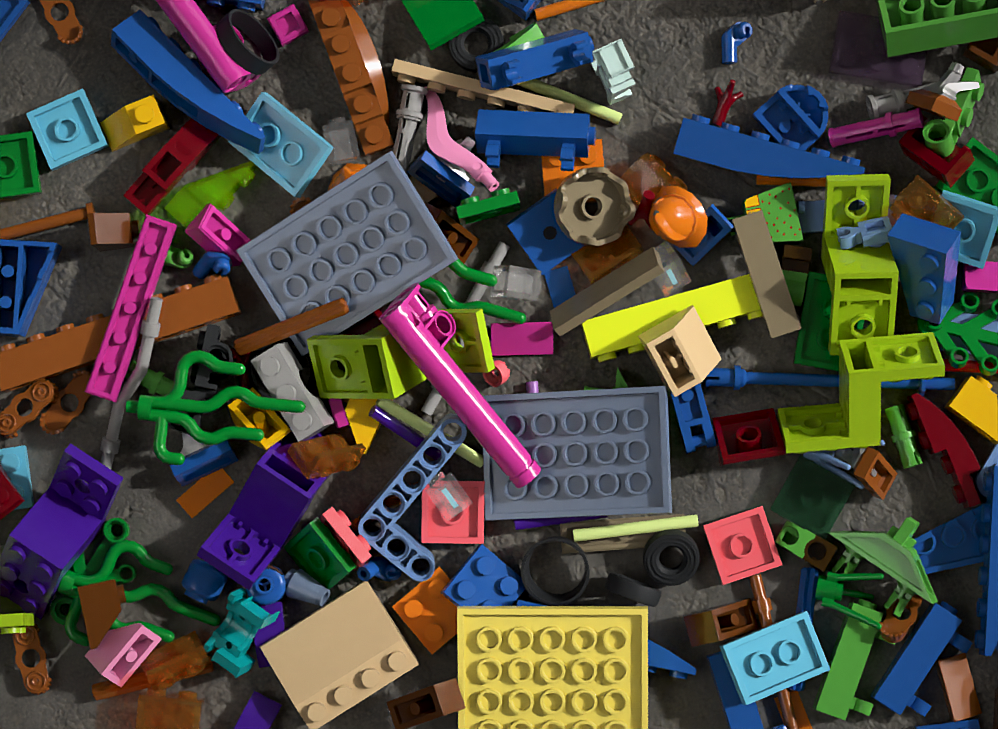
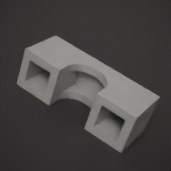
[251,342,335,442]

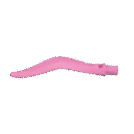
[424,86,499,192]

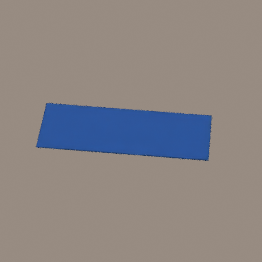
[544,266,576,308]

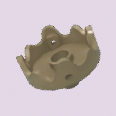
[554,167,636,246]

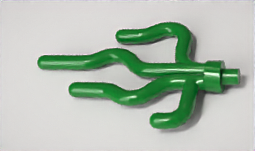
[419,259,526,324]
[126,350,306,465]
[57,540,221,647]

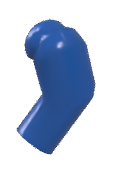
[721,21,753,64]
[192,251,232,279]
[357,557,402,582]

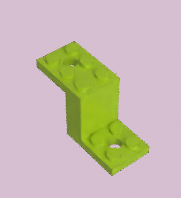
[821,174,899,355]
[306,309,495,399]
[777,332,945,454]

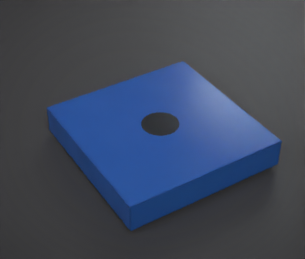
[506,188,585,275]

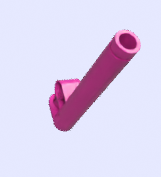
[156,0,261,93]
[379,282,541,488]

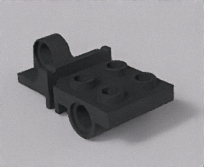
[168,324,233,435]

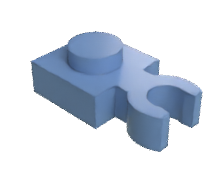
[836,216,892,249]

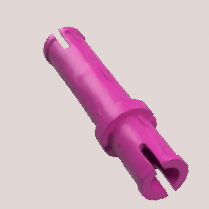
[828,108,924,148]

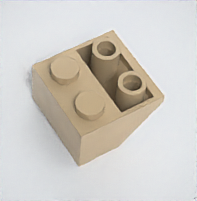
[638,305,721,397]

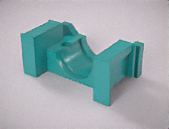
[203,587,280,678]

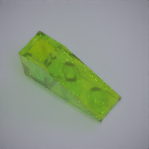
[164,161,257,228]

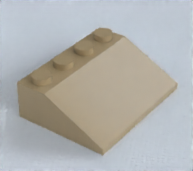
[260,581,419,729]

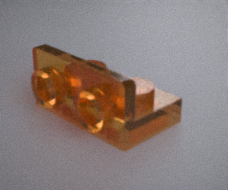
[620,152,687,208]
[890,174,964,229]
[572,225,644,285]
[287,432,366,479]
[141,631,211,693]
[135,687,205,729]

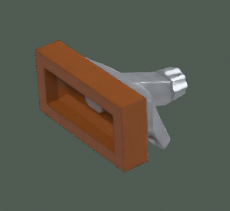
[905,62,980,122]
[835,447,898,500]

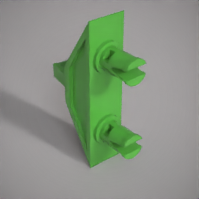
[828,517,938,617]

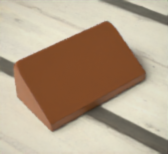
[935,653,982,722]

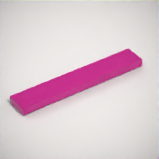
[85,214,177,403]

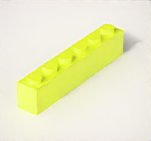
[581,274,763,363]

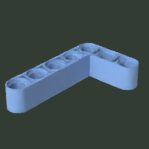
[358,414,467,582]

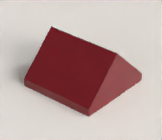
[712,408,786,466]

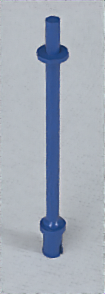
[705,365,955,397]

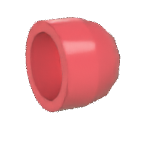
[483,360,510,387]

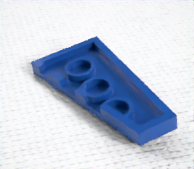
[913,502,987,574]

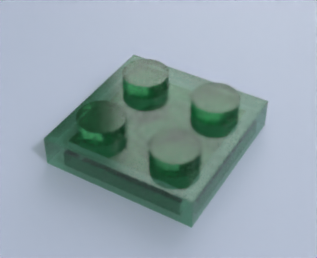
[769,455,855,540]

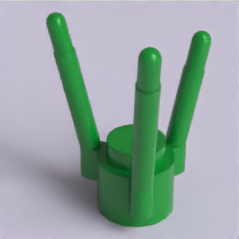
[815,572,884,629]

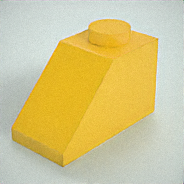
[100,94,170,152]
[944,375,998,444]
[228,387,291,450]
[343,399,393,455]

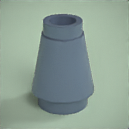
[285,568,330,607]

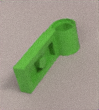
[922,67,984,158]

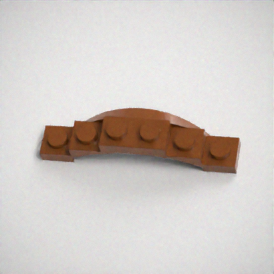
[308,0,394,156]

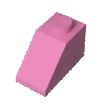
[85,623,162,687]

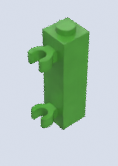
[812,599,895,720]

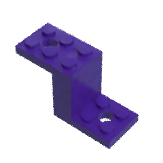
[197,425,348,590]
[0,443,123,620]

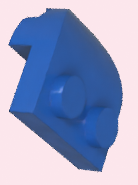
[752,84,828,151]

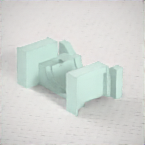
[590,39,635,105]

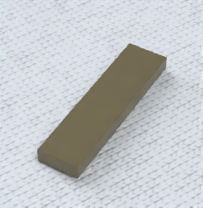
[732,210,801,339]
[549,247,664,336]
[560,514,686,554]

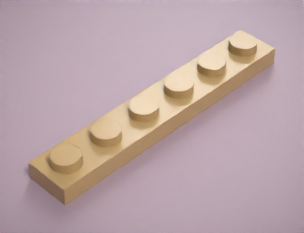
[392,59,575,113]

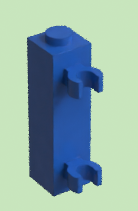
[475,29,594,91]
[475,109,596,171]
[870,601,973,717]
[706,651,787,729]

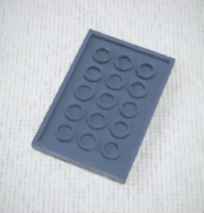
[236,151,459,356]
[483,386,672,521]

